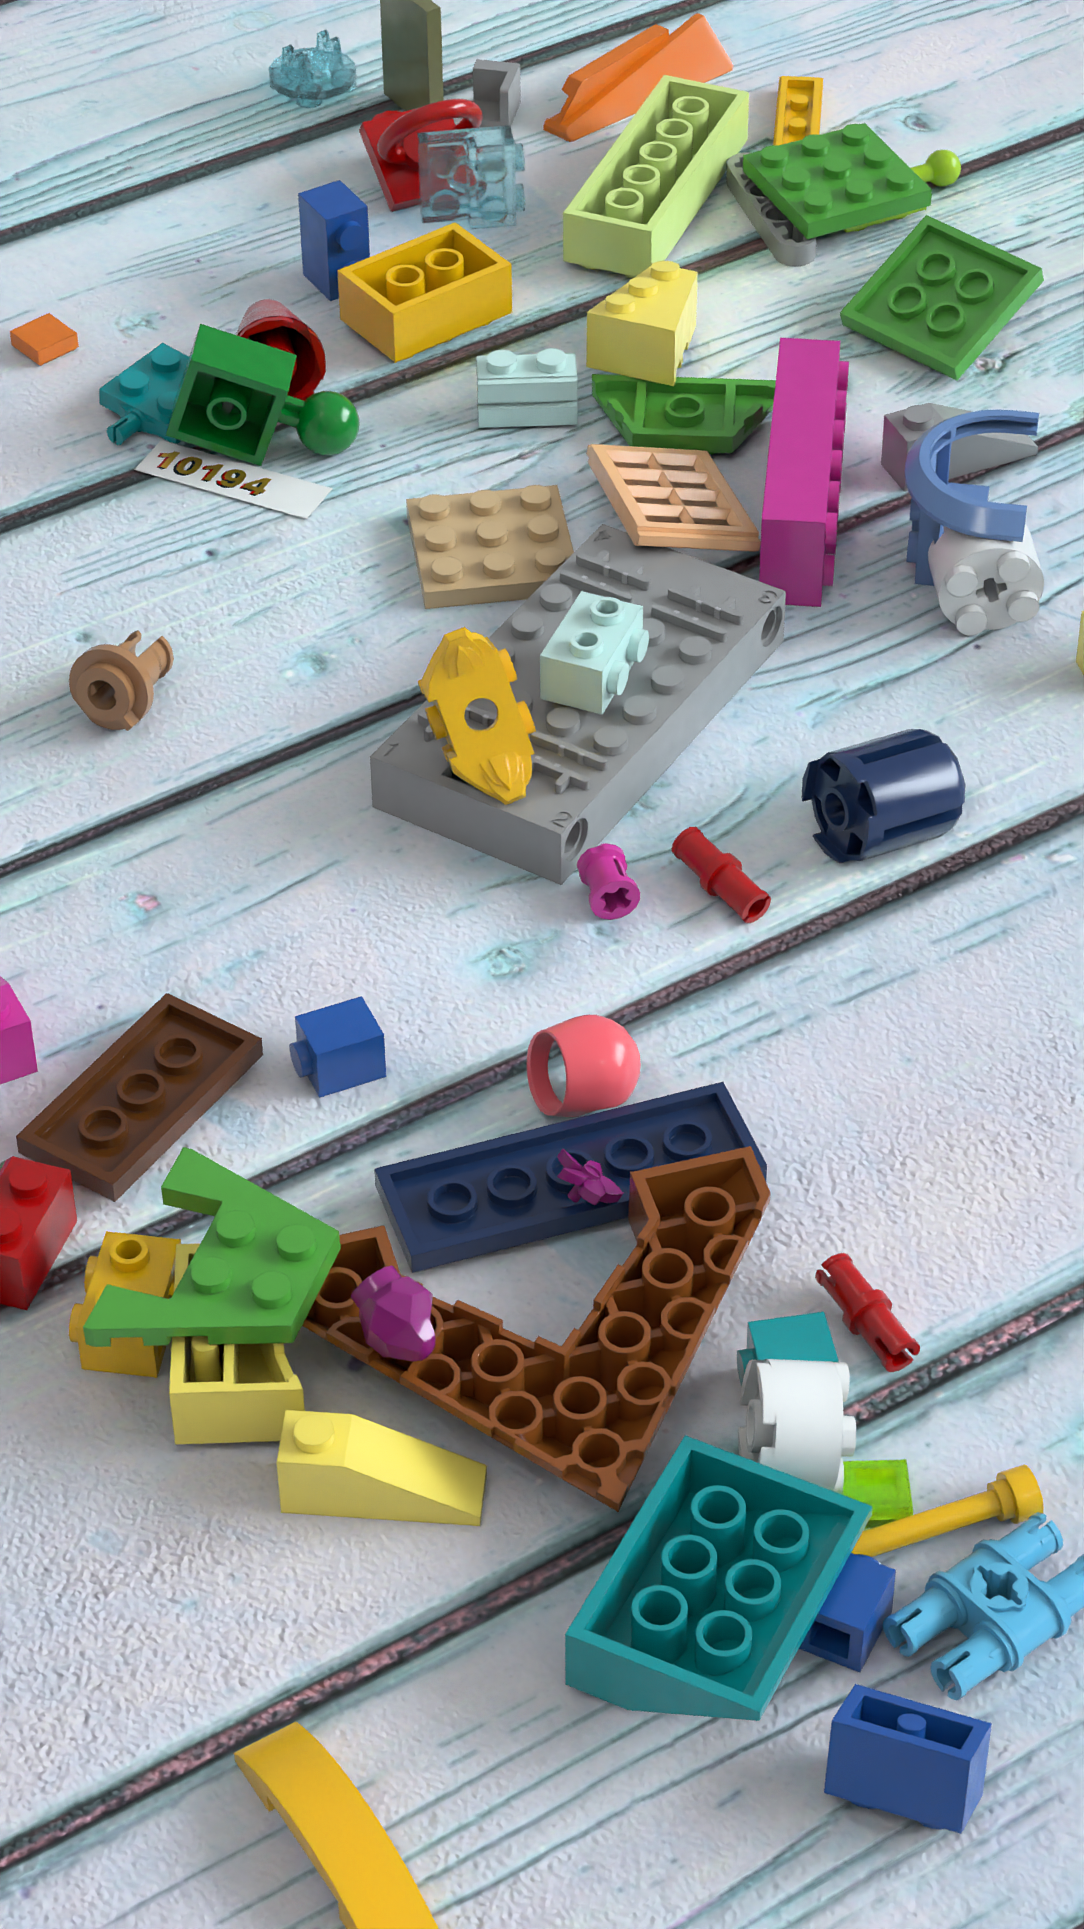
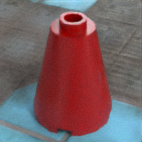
[235,299,326,401]

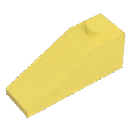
[276,1410,487,1526]

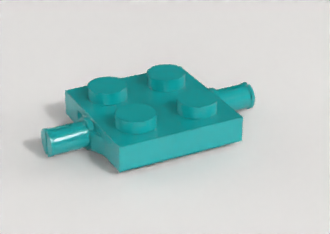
[99,343,189,445]

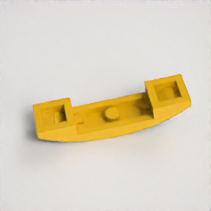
[234,1722,438,1929]

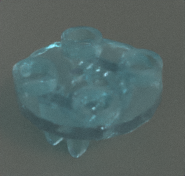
[269,30,357,108]

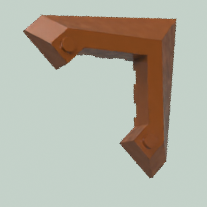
[302,1146,771,1512]

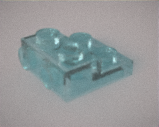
[417,125,525,229]

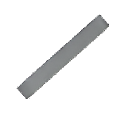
[726,152,817,267]

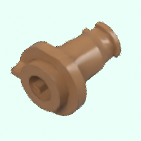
[69,630,174,731]

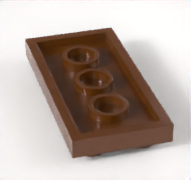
[16,993,263,1202]

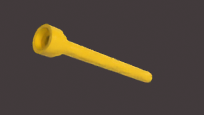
[851,1464,1044,1557]

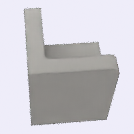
[473,59,521,130]

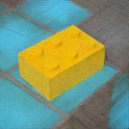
[337,222,512,363]

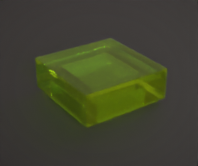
[841,1459,913,1528]

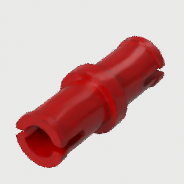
[671,827,771,923]
[815,1253,920,1372]

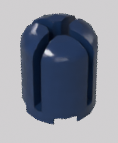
[801,729,966,863]

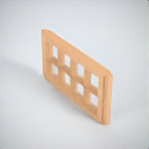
[587,444,761,552]

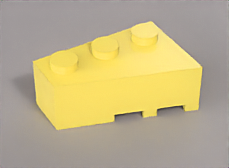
[169,1243,305,1445]

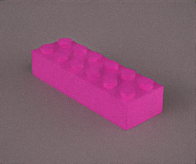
[759,338,849,607]

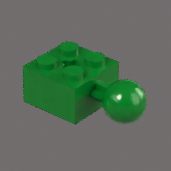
[165,324,360,466]

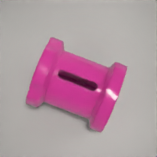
[577,843,640,920]

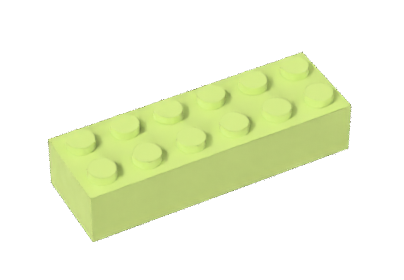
[563,75,749,278]

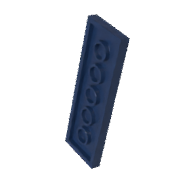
[374,1082,767,1273]

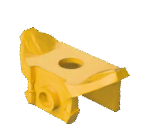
[418,627,536,805]

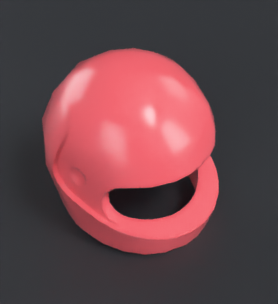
[527,1015,641,1117]

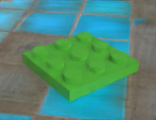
[743,123,932,239]
[840,215,1044,381]

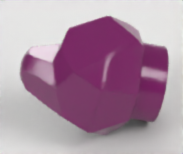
[351,1266,436,1361]

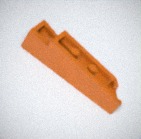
[544,13,733,142]

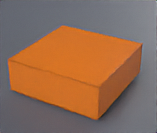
[10,313,79,366]

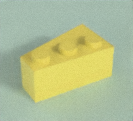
[586,261,698,386]

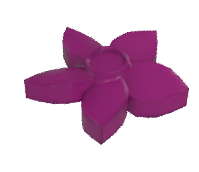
[557,1149,624,1205]

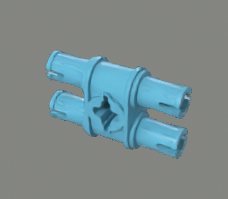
[883,1512,1084,1700]

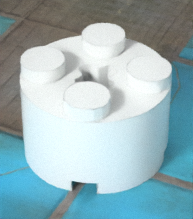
[928,524,1044,636]
[738,1359,856,1494]

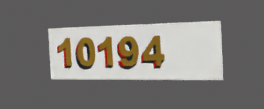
[134,440,333,519]

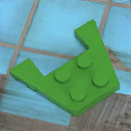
[83,1147,341,1347]

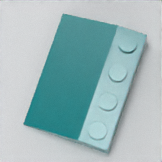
[565,1435,873,1721]

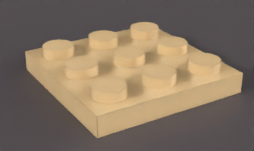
[406,485,574,609]

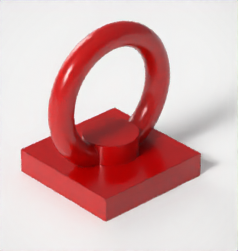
[359,99,483,212]

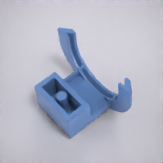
[904,409,1040,586]

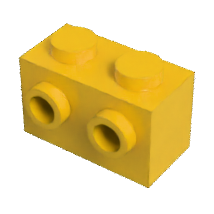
[69,1231,181,1378]

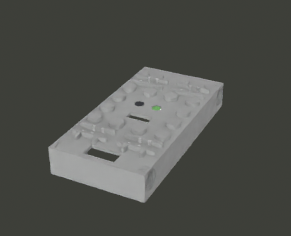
[370,524,786,885]

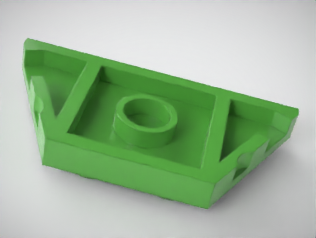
[592,374,776,455]

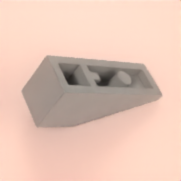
[881,403,1038,492]

